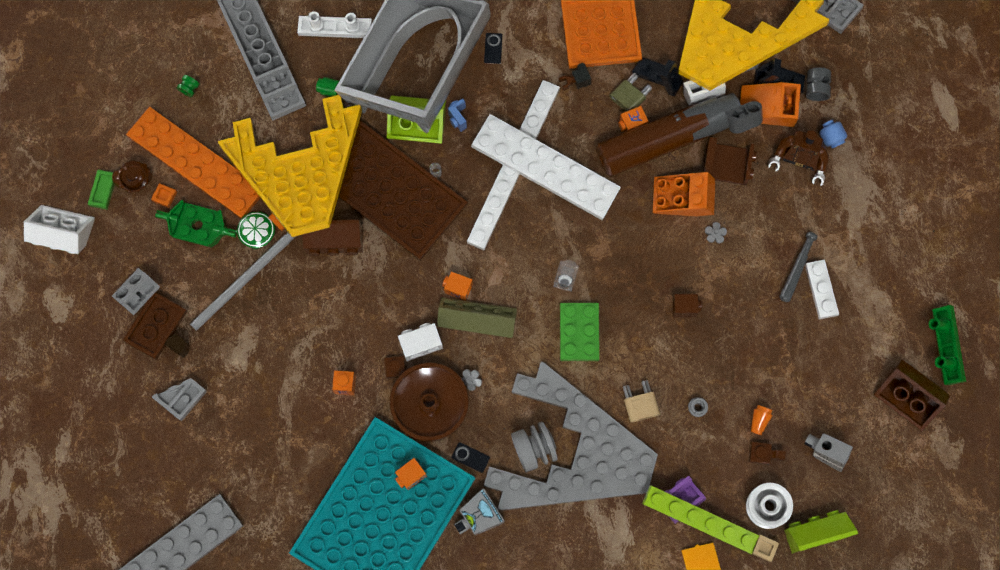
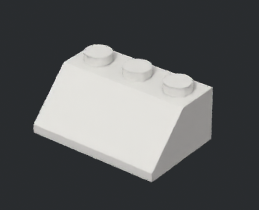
[24,205,95,254]

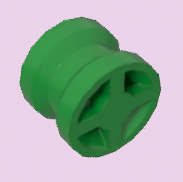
[176,75,200,97]

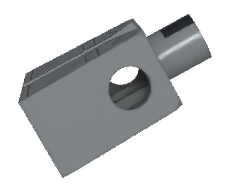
[804,434,853,472]

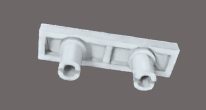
[297,11,372,38]

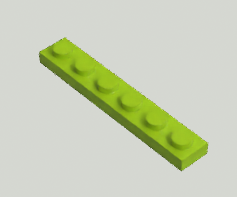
[642,485,759,554]

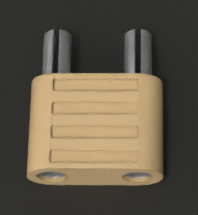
[623,380,661,423]

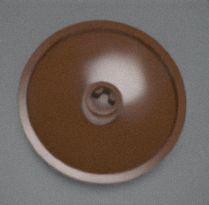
[390,363,469,442]

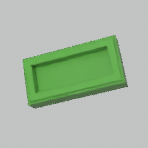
[88,170,115,210]

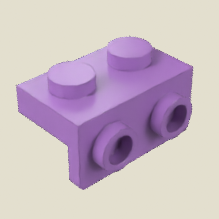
[664,476,706,524]

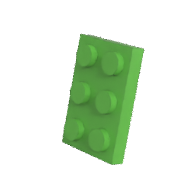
[560,303,599,361]

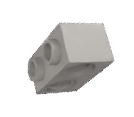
[112,268,160,315]

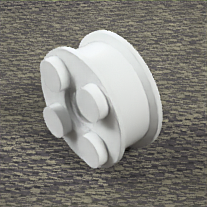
[746,483,793,529]

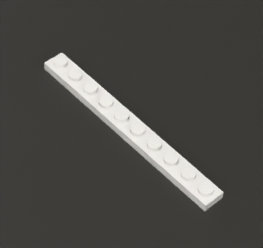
[467,80,560,250]

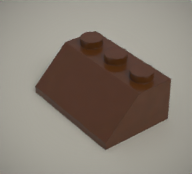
[302,220,363,256]
[874,359,951,431]

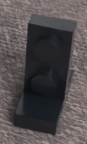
[632,57,683,97]
[754,58,805,94]

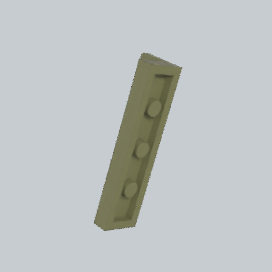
[437,297,517,338]

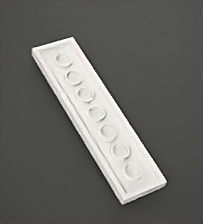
[471,114,621,220]

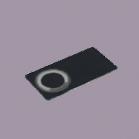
[484,33,503,64]
[451,442,490,473]

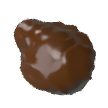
[112,160,153,193]

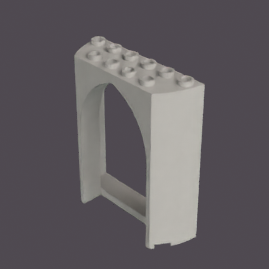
[334,0,491,133]

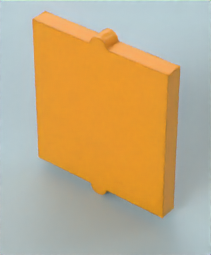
[681,543,721,570]

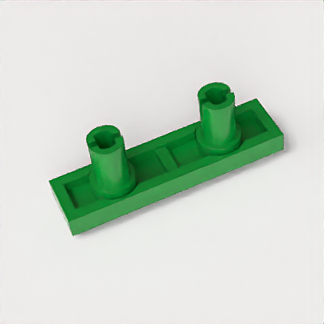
[929,305,966,385]

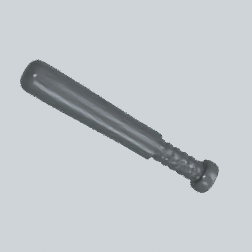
[779,232,818,303]

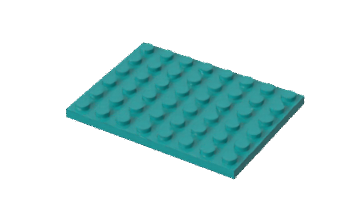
[289,417,476,570]

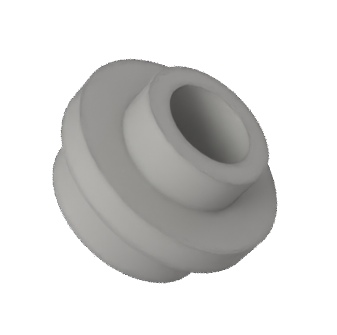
[688,397,708,417]

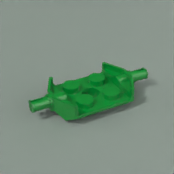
[155,200,237,248]

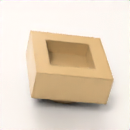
[752,535,779,562]

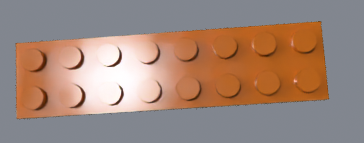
[126,107,260,219]

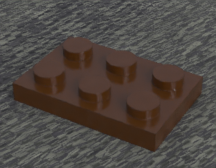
[122,292,188,360]

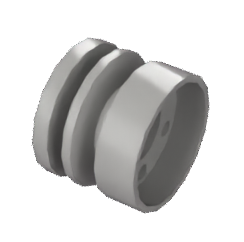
[511,421,558,473]

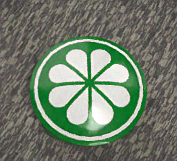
[237,212,276,249]

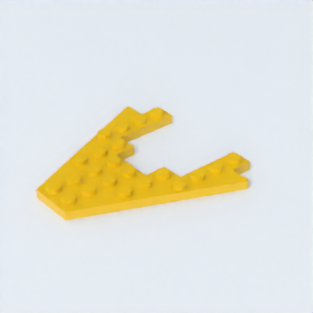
[679,0,829,91]

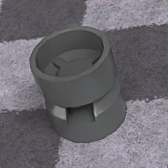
[806,68,832,101]

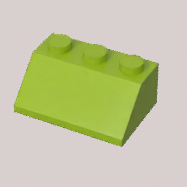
[387,96,446,144]
[784,510,858,554]

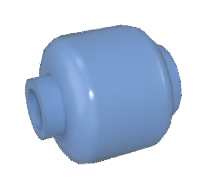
[819,120,847,149]

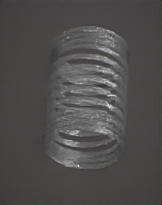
[430,163,442,178]

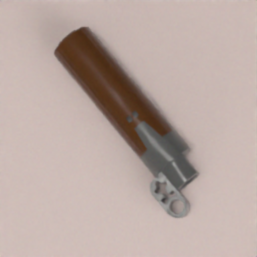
[596,93,763,177]

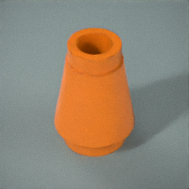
[750,405,773,436]

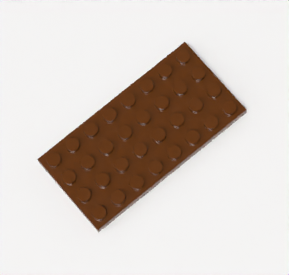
[338,120,468,261]

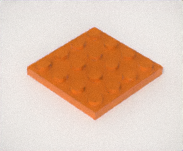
[561,0,642,69]

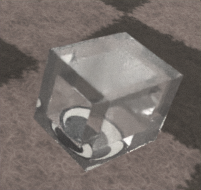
[554,260,579,292]

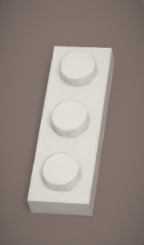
[805,260,839,320]

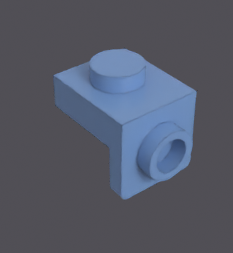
[448,99,467,132]

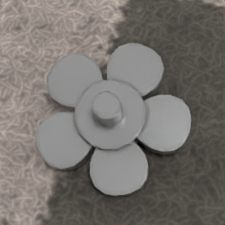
[705,222,727,244]
[461,369,482,391]

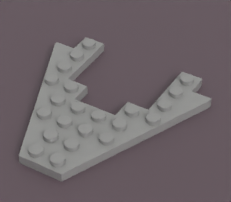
[484,362,658,511]

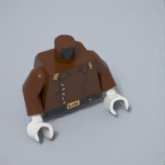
[768,131,829,186]

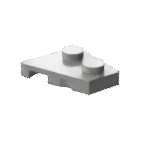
[152,378,207,422]

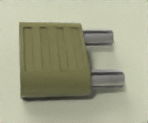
[609,73,652,112]

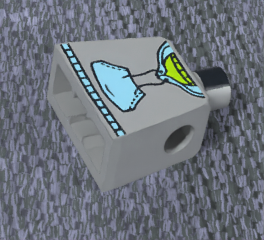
[454,489,505,535]

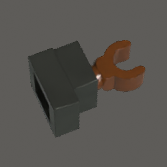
[559,63,591,91]

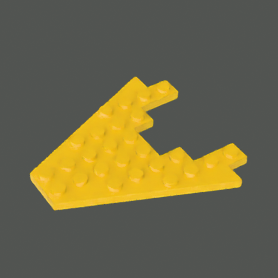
[218,95,362,237]

